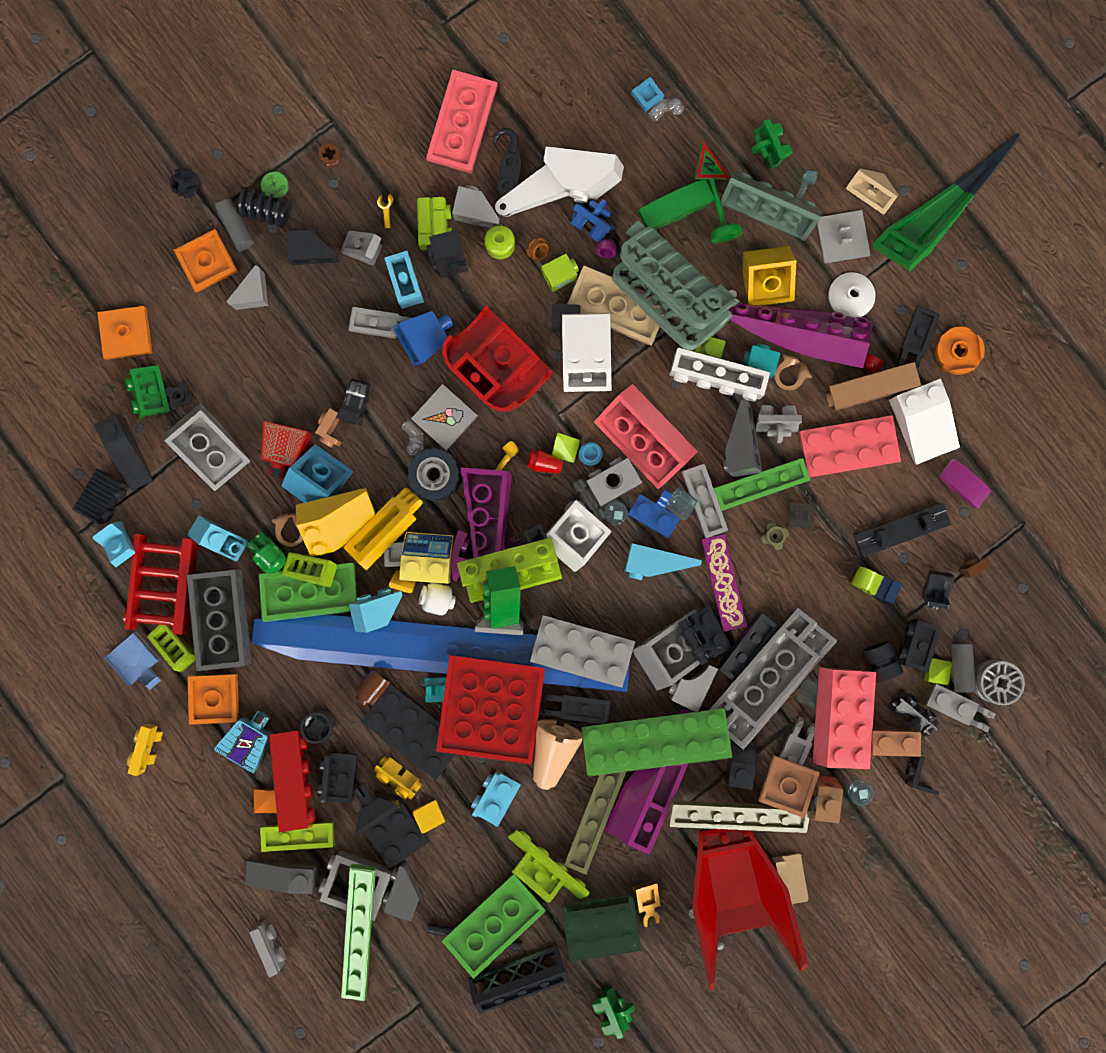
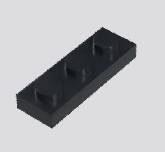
[717,612,779,681]

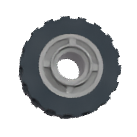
[407,448,462,501]

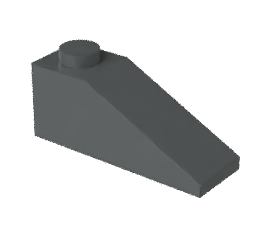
[723,399,762,478]
[245,860,319,894]

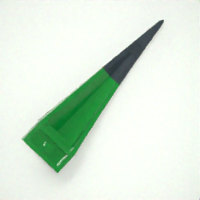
[873,133,1019,272]

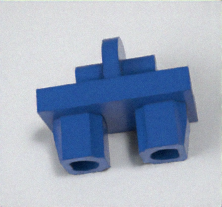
[570,199,615,242]

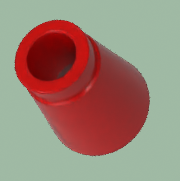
[527,449,563,474]

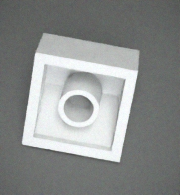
[546,500,612,572]

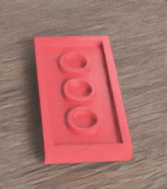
[426,70,498,174]
[798,415,901,477]

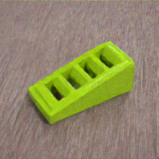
[281,552,337,587]
[147,625,195,672]

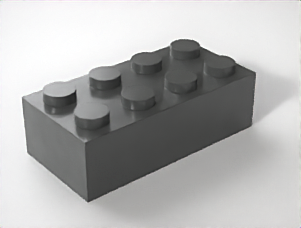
[187,570,252,671]

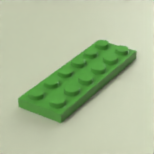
[582,708,732,776]

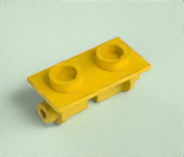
[373,756,422,800]

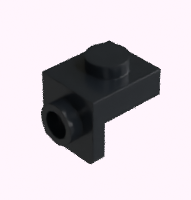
[922,570,955,610]

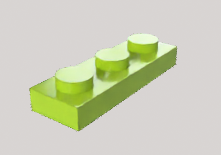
[260,821,335,852]

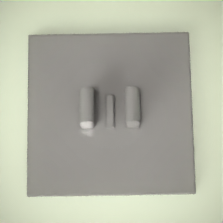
[817,210,870,264]

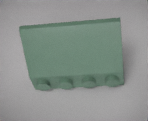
[720,172,821,241]

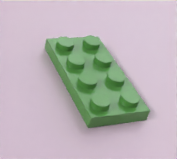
[259,563,358,622]
[442,874,546,979]

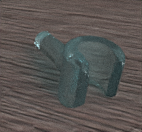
[796,170,818,200]

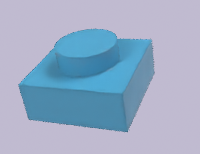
[631,77,664,112]

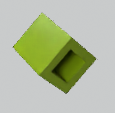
[541,254,579,292]

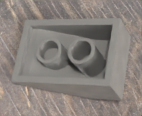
[164,403,250,491]
[632,609,709,690]

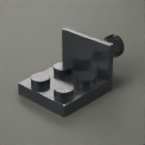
[352,781,430,870]

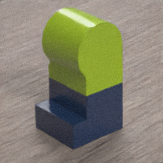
[851,566,903,604]

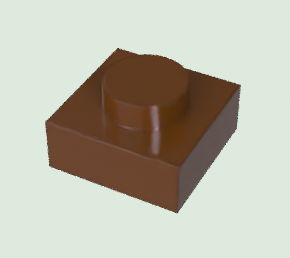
[959,556,992,578]

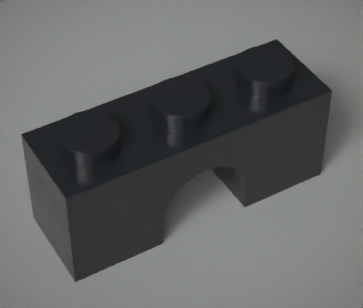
[426,230,468,278]

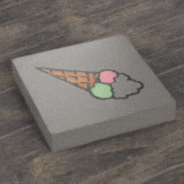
[411,384,478,451]

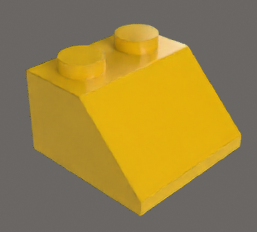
[743,246,796,306]

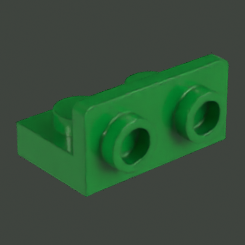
[124,365,170,420]

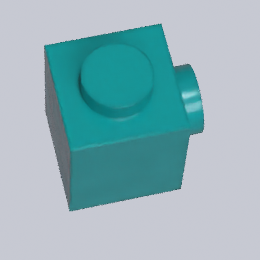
[741,344,780,379]

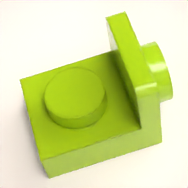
[689,337,726,359]

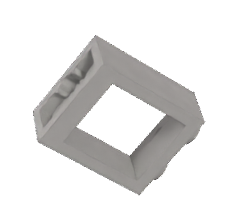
[319,850,394,921]

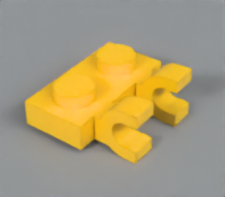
[127,724,163,776]

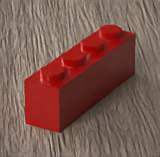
[269,731,315,833]

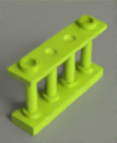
[457,537,562,603]

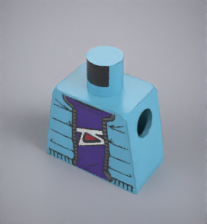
[214,711,272,773]

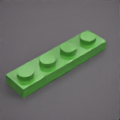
[714,458,810,511]

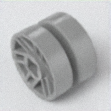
[974,660,1025,705]

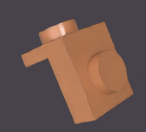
[315,408,341,448]

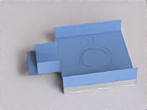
[103,631,161,690]

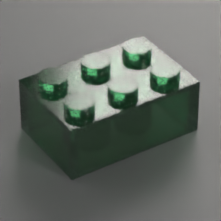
[562,895,642,962]

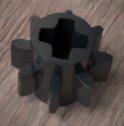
[170,167,200,199]

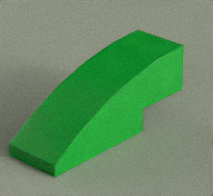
[637,179,715,229]

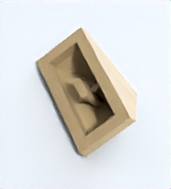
[846,169,898,215]

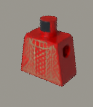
[261,421,312,480]

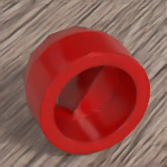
[864,354,884,373]

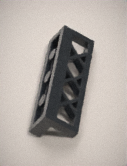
[467,946,570,1014]

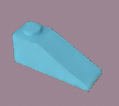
[624,543,702,580]

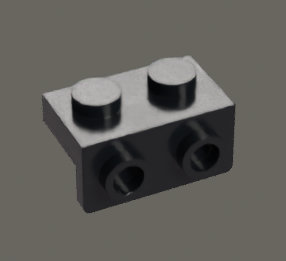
[897,619,942,673]
[318,751,358,803]

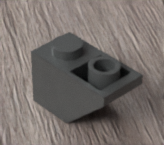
[382,861,421,922]

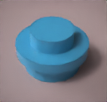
[579,442,602,466]

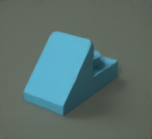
[93,521,135,567]

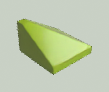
[552,433,580,463]
[924,658,952,685]

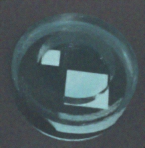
[604,501,628,525]
[848,781,874,806]

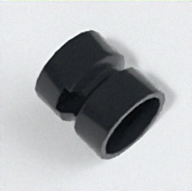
[862,640,904,683]
[300,709,337,744]

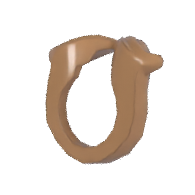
[774,354,812,391]
[272,513,304,547]

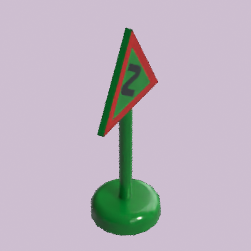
[694,141,743,244]

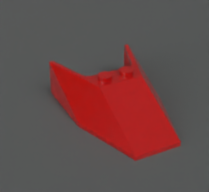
[692,829,808,990]

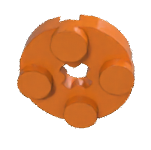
[935,327,985,375]

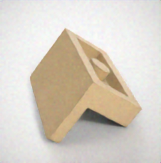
[772,853,808,909]

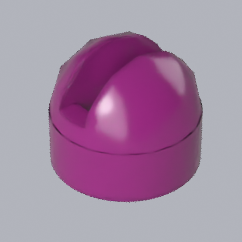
[597,238,616,258]

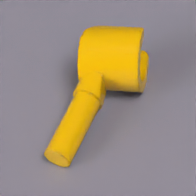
[377,194,393,228]
[495,441,519,471]

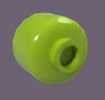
[484,225,515,259]

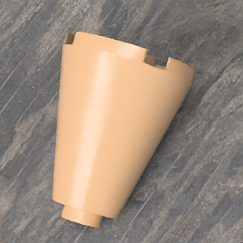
[533,719,583,790]

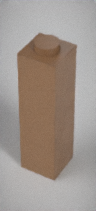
[825,362,921,411]

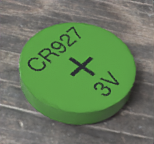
[261,172,289,200]

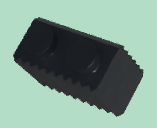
[72,469,128,525]

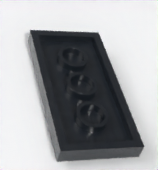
[361,683,456,780]

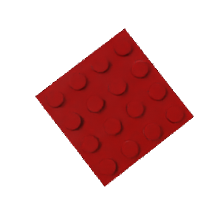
[436,655,545,764]

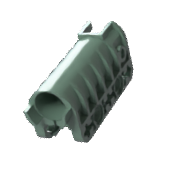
[612,221,740,350]

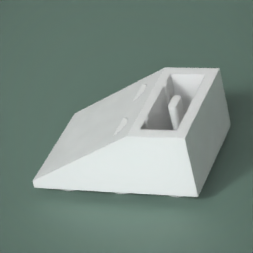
[562,313,611,392]

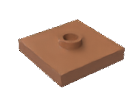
[758,755,820,818]

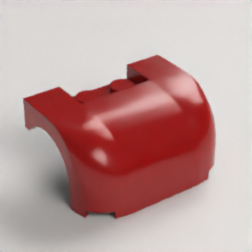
[442,305,554,412]

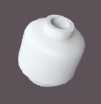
[419,582,456,615]

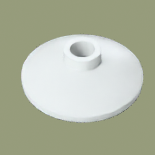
[828,272,875,318]

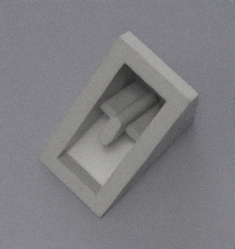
[226,265,268,310]

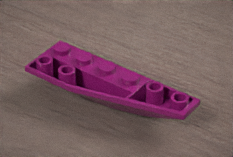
[729,303,873,368]
[604,708,693,854]

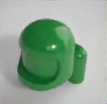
[246,531,286,574]

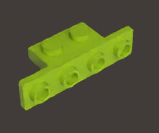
[508,830,589,903]

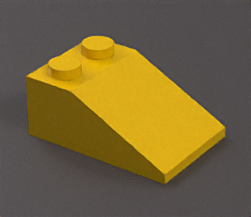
[296,488,376,557]

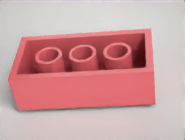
[813,667,876,769]

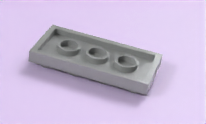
[530,615,635,688]

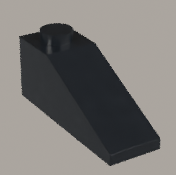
[94,414,154,491]

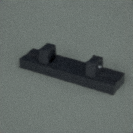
[853,503,951,557]

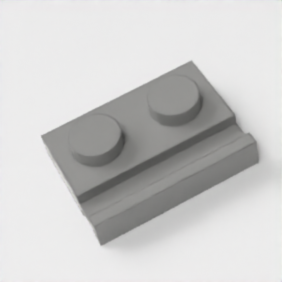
[249,919,286,977]

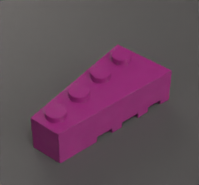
[461,468,512,558]

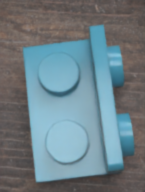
[471,770,521,827]

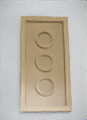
[568,266,665,346]

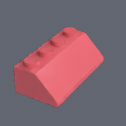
[594,384,698,489]

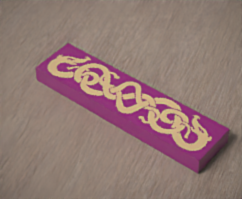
[701,534,747,632]

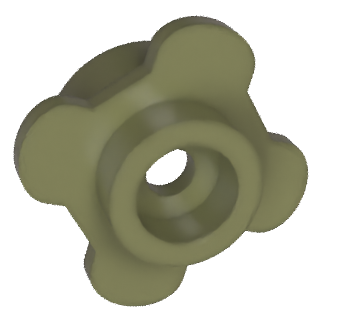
[761,522,789,550]

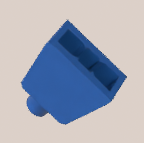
[391,311,453,366]

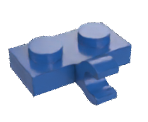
[628,490,680,538]

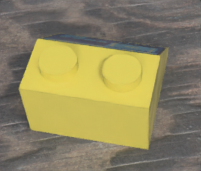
[399,532,454,584]

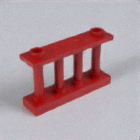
[123,534,198,635]

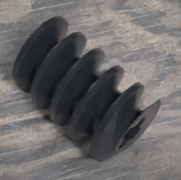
[238,186,292,228]

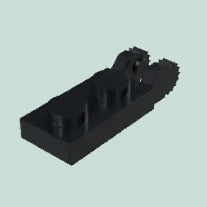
[895,306,940,370]
[542,693,611,724]

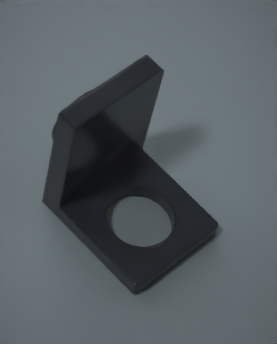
[905,756,940,796]

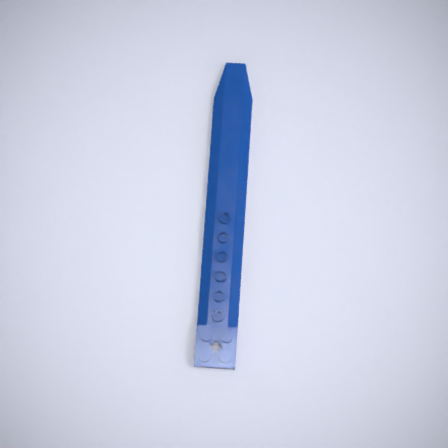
[252,614,630,692]

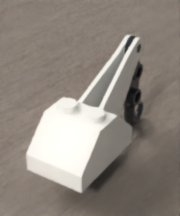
[492,128,624,217]

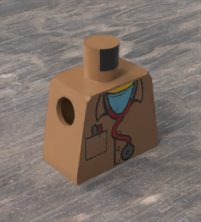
[808,775,843,823]

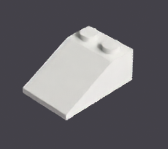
[889,379,960,465]

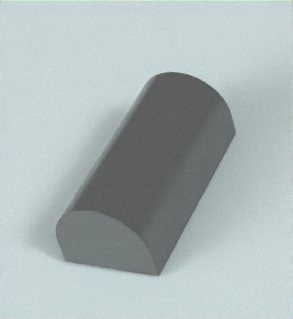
[215,199,254,253]
[951,643,976,692]

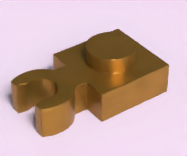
[632,881,661,928]

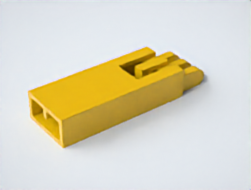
[343,488,422,570]

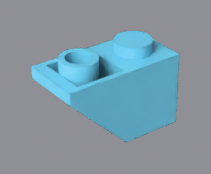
[187,515,249,562]
[349,587,402,633]

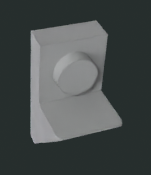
[340,231,382,265]

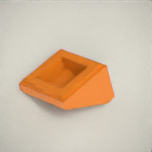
[254,788,277,813]

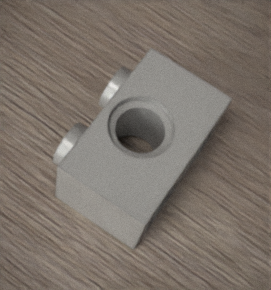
[586,457,642,507]

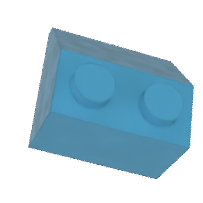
[282,444,353,503]

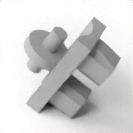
[755,405,802,443]

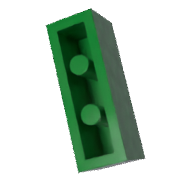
[482,566,521,629]

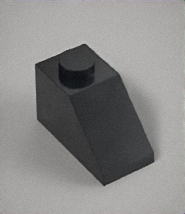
[286,227,339,265]
[724,738,756,790]

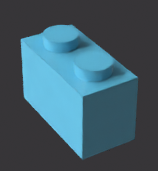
[385,251,424,309]

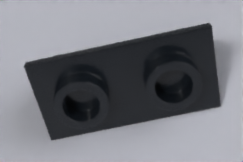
[890,689,938,736]

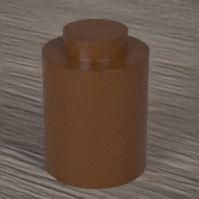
[355,668,391,706]

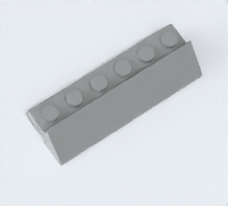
[710,608,837,750]

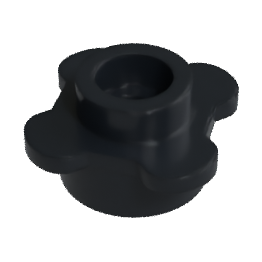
[165,383,192,409]

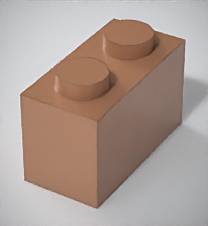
[871,728,921,757]

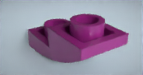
[938,459,991,509]
[451,530,470,582]

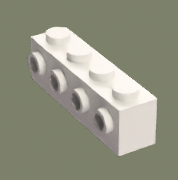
[669,348,770,401]

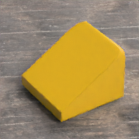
[389,570,417,594]
[413,799,445,834]

